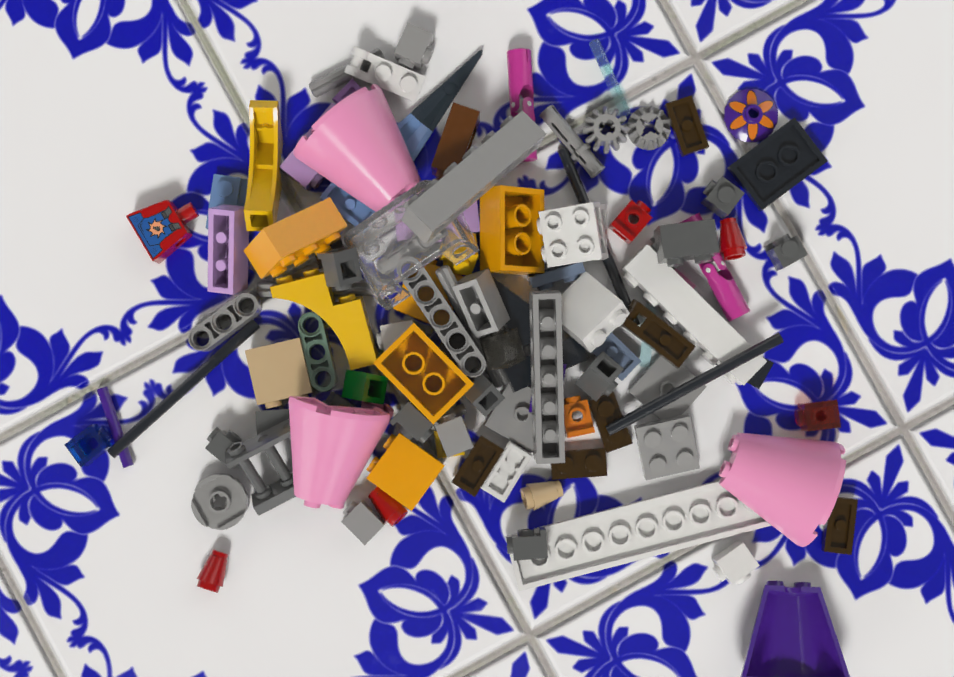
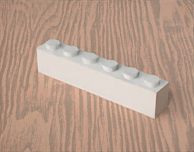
[621,244,767,385]

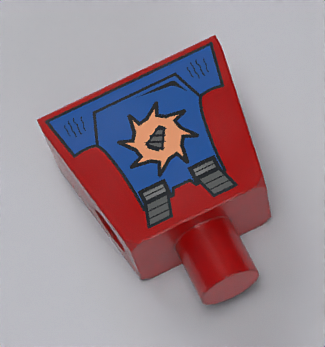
[126,200,199,264]

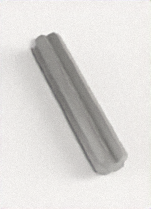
[309,48,385,97]

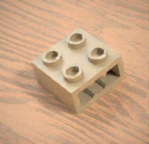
[245,338,315,409]

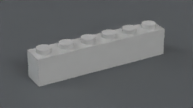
[401,111,546,244]

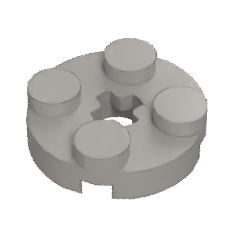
[191,474,249,530]

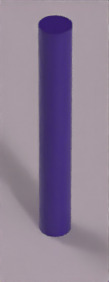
[97,386,134,468]

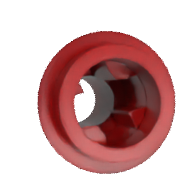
[720,218,747,260]
[368,487,408,527]
[196,550,228,593]

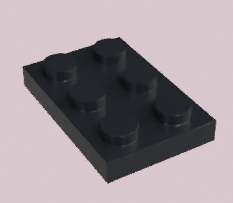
[727,117,828,211]

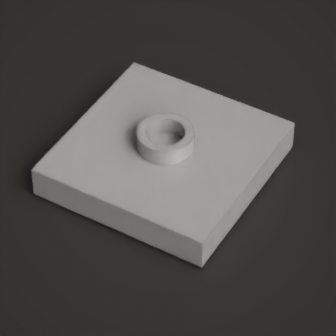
[628,355,707,419]
[484,382,533,452]

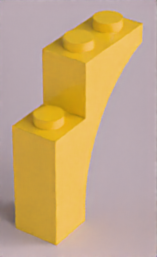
[244,100,283,231]
[270,268,379,370]

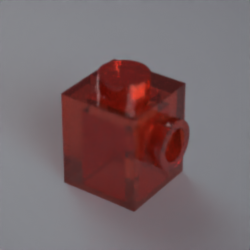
[795,399,841,431]

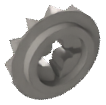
[627,106,671,150]

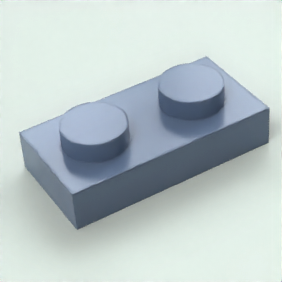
[527,262,586,291]
[592,332,641,381]

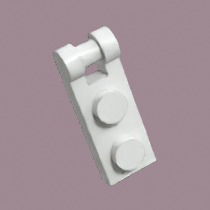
[344,46,426,102]

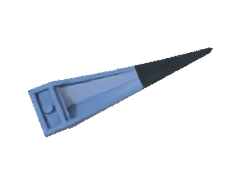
[320,50,483,233]

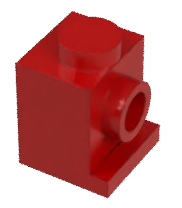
[608,200,653,245]

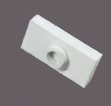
[481,441,533,502]

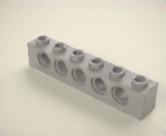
[529,290,565,464]

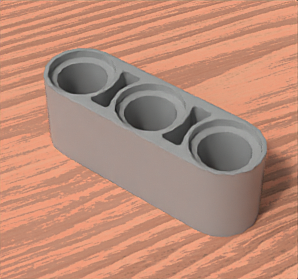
[188,293,262,352]

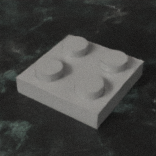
[634,413,700,480]

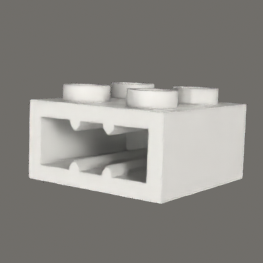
[537,202,609,268]
[561,272,630,353]

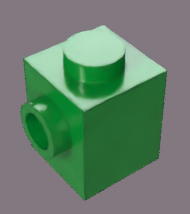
[341,369,388,404]

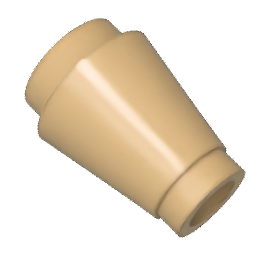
[520,480,563,511]

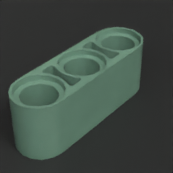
[298,312,338,392]

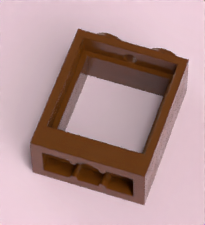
[431,102,480,181]

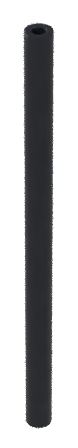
[557,147,640,325]
[107,320,260,458]
[605,332,784,436]

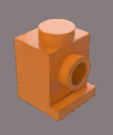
[564,395,595,438]

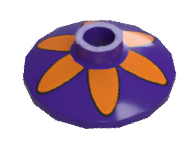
[724,89,778,143]

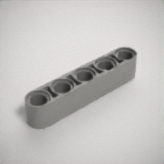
[397,257,486,378]

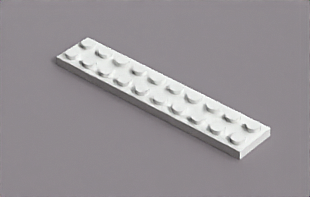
[505,480,772,591]

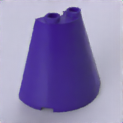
[740,581,850,677]

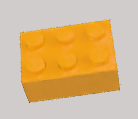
[480,185,544,275]
[243,197,348,279]
[373,323,474,424]

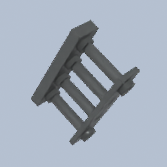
[225,400,327,516]

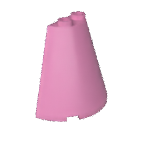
[293,84,422,214]
[289,396,394,509]
[719,432,846,547]

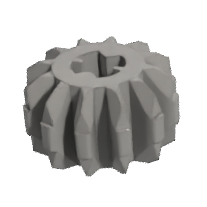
[582,106,630,154]

